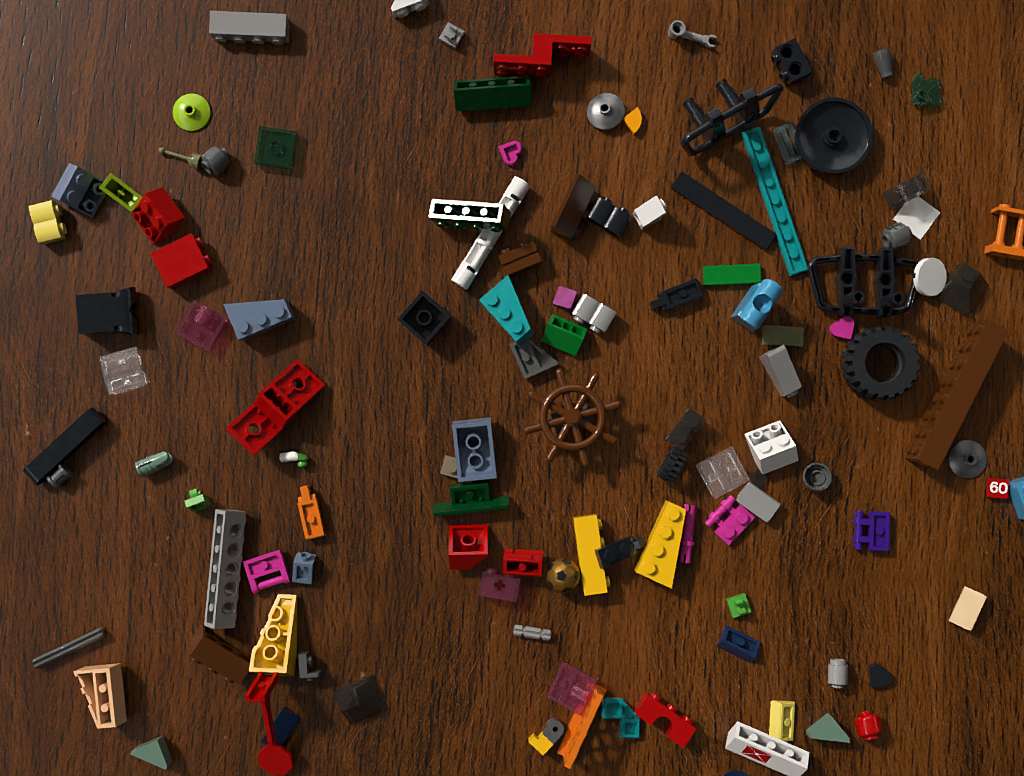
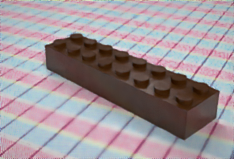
[905,320,1009,470]

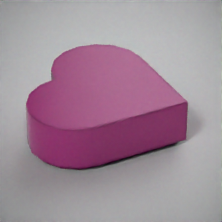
[498,141,522,166]
[829,316,854,340]

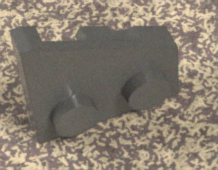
[509,339,558,379]

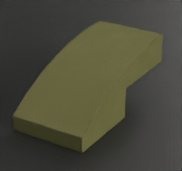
[762,325,804,347]

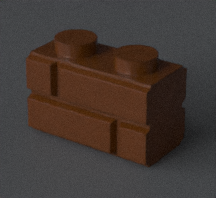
[498,240,542,278]

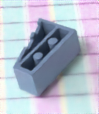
[223,299,295,341]

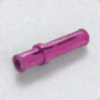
[679,504,697,563]

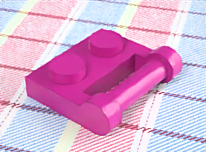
[243,549,291,594]

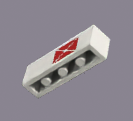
[725,721,809,776]

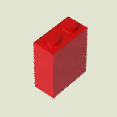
[150,233,213,290]

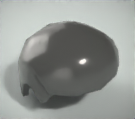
[802,463,832,492]

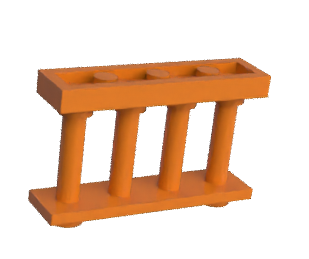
[984,204,1024,261]

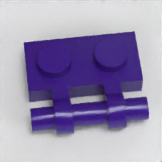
[853,510,890,551]

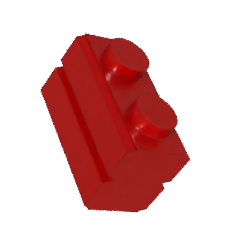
[503,548,544,577]

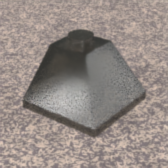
[936,263,989,318]
[334,674,387,725]

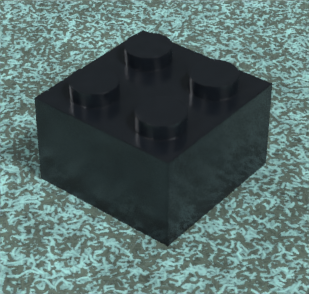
[397,290,452,346]

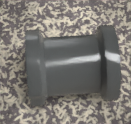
[46,463,73,489]

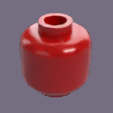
[854,710,883,741]

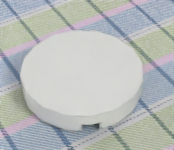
[913,258,947,296]

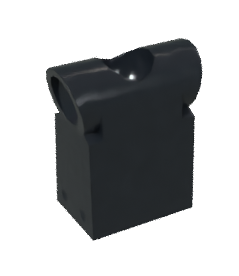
[76,287,139,336]

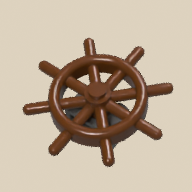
[524,369,622,467]

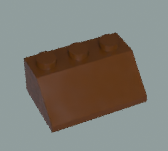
[550,173,597,241]

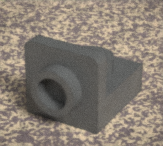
[299,651,322,681]

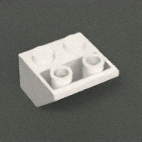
[745,420,798,475]

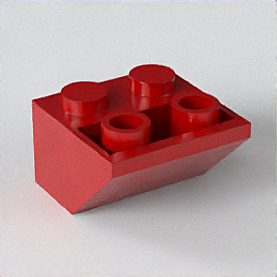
[131,187,185,245]

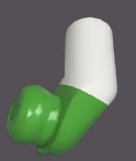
[279,451,309,467]

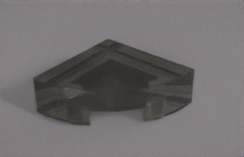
[749,469,769,489]

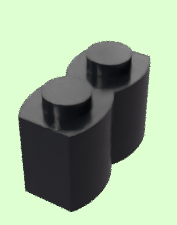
[586,197,632,238]

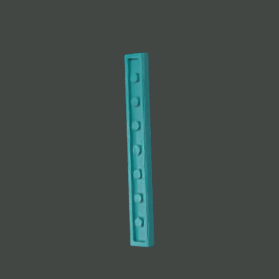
[741,127,808,277]

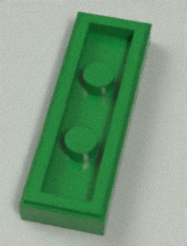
[702,264,761,286]

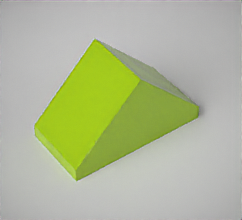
[99,173,142,212]

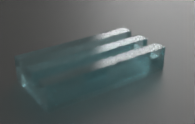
[773,122,802,165]

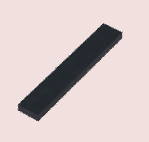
[670,171,776,250]

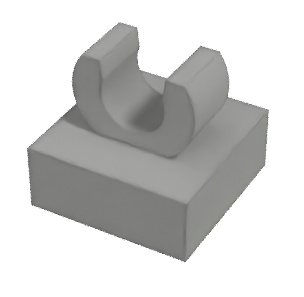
[439,22,465,50]

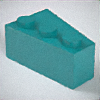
[479,275,534,347]

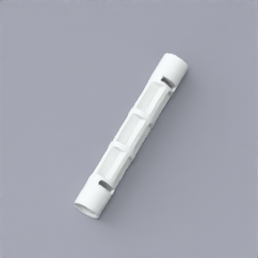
[451,176,530,290]

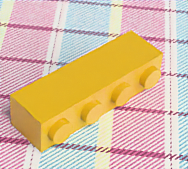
[573,514,610,596]

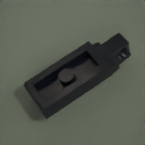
[649,278,704,311]
[594,536,647,569]

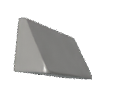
[736,482,780,522]

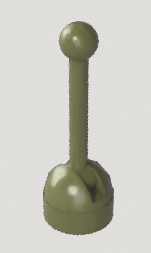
[158,147,202,170]

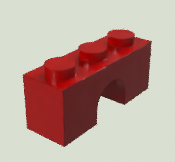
[634,691,696,748]

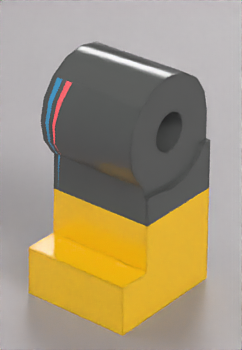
[528,718,564,755]

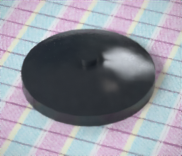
[794,97,873,175]

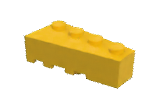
[634,500,686,589]

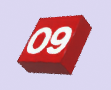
[986,478,1009,499]

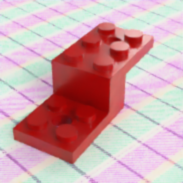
[493,33,592,78]
[225,359,325,457]

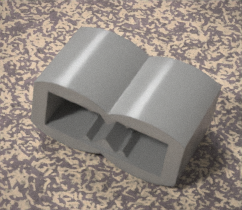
[572,293,617,334]

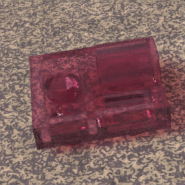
[175,300,228,352]
[546,661,598,715]

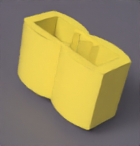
[29,200,67,245]

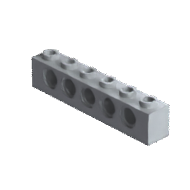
[204,509,246,629]

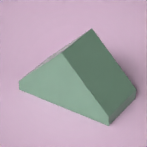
[806,713,850,743]
[130,736,173,770]

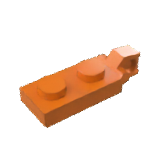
[297,485,325,540]

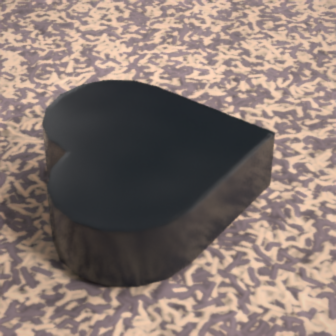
[868,663,893,688]

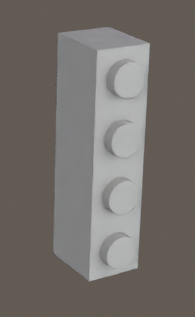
[209,11,290,45]

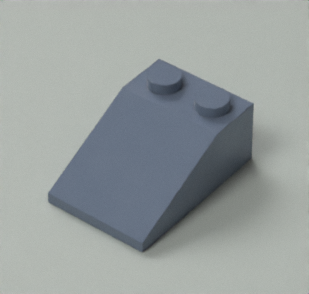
[452,417,497,482]

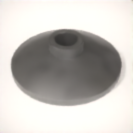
[587,93,625,130]
[948,440,987,478]

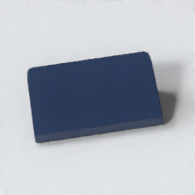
[717,625,761,663]
[261,706,300,746]

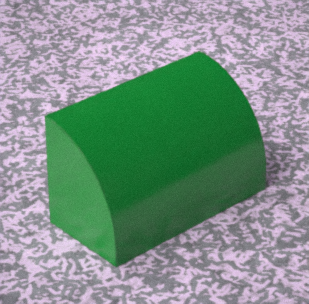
[541,314,587,356]

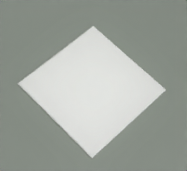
[893,193,940,240]

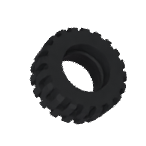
[840,326,921,401]

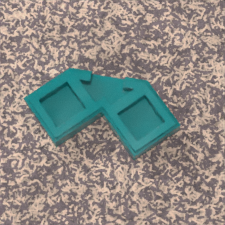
[601,698,640,738]

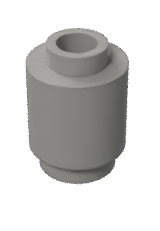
[828,658,848,688]

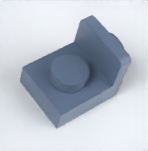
[292,552,316,584]

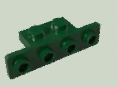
[433,481,510,517]

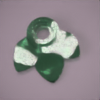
[911,73,943,107]

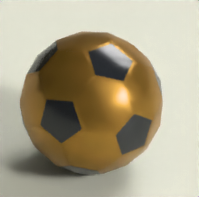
[546,559,581,593]

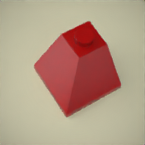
[449,524,488,570]

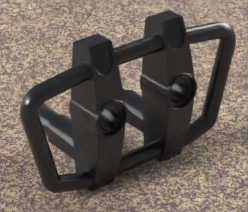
[680,79,783,156]
[808,247,919,318]

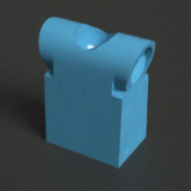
[730,279,783,332]

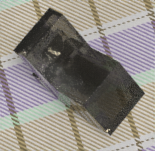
[883,173,932,210]

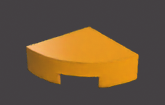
[622,107,642,135]

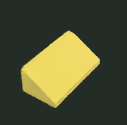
[769,700,795,742]

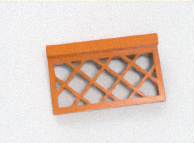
[557,681,606,769]

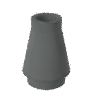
[872,48,893,78]

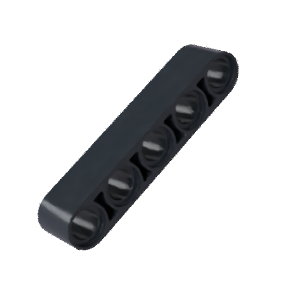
[23,407,106,486]

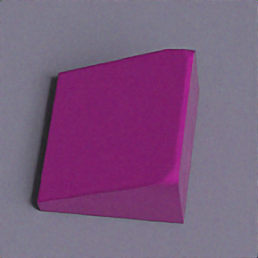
[552,286,577,310]

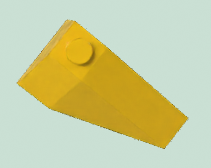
[249,594,298,677]

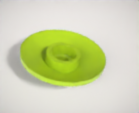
[173,94,211,131]

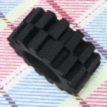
[657,446,688,484]

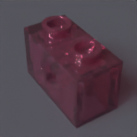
[478,568,521,602]

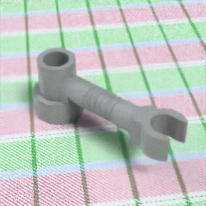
[668,20,717,49]

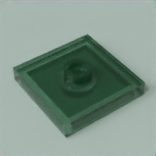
[254,126,298,170]

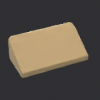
[948,586,987,631]

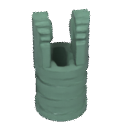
[135,451,174,478]

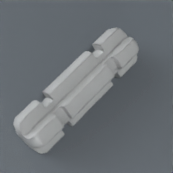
[513,625,551,641]

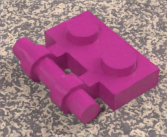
[705,495,755,545]

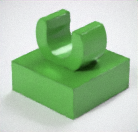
[185,488,211,513]
[726,593,751,618]

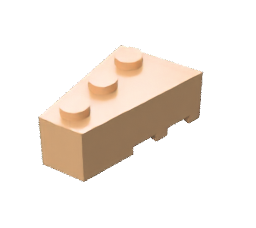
[73,663,127,729]

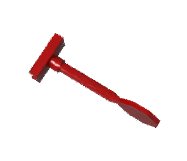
[245,671,294,776]

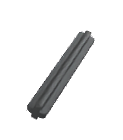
[32,627,106,669]

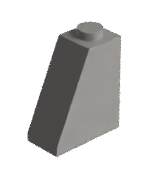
[759,345,802,398]

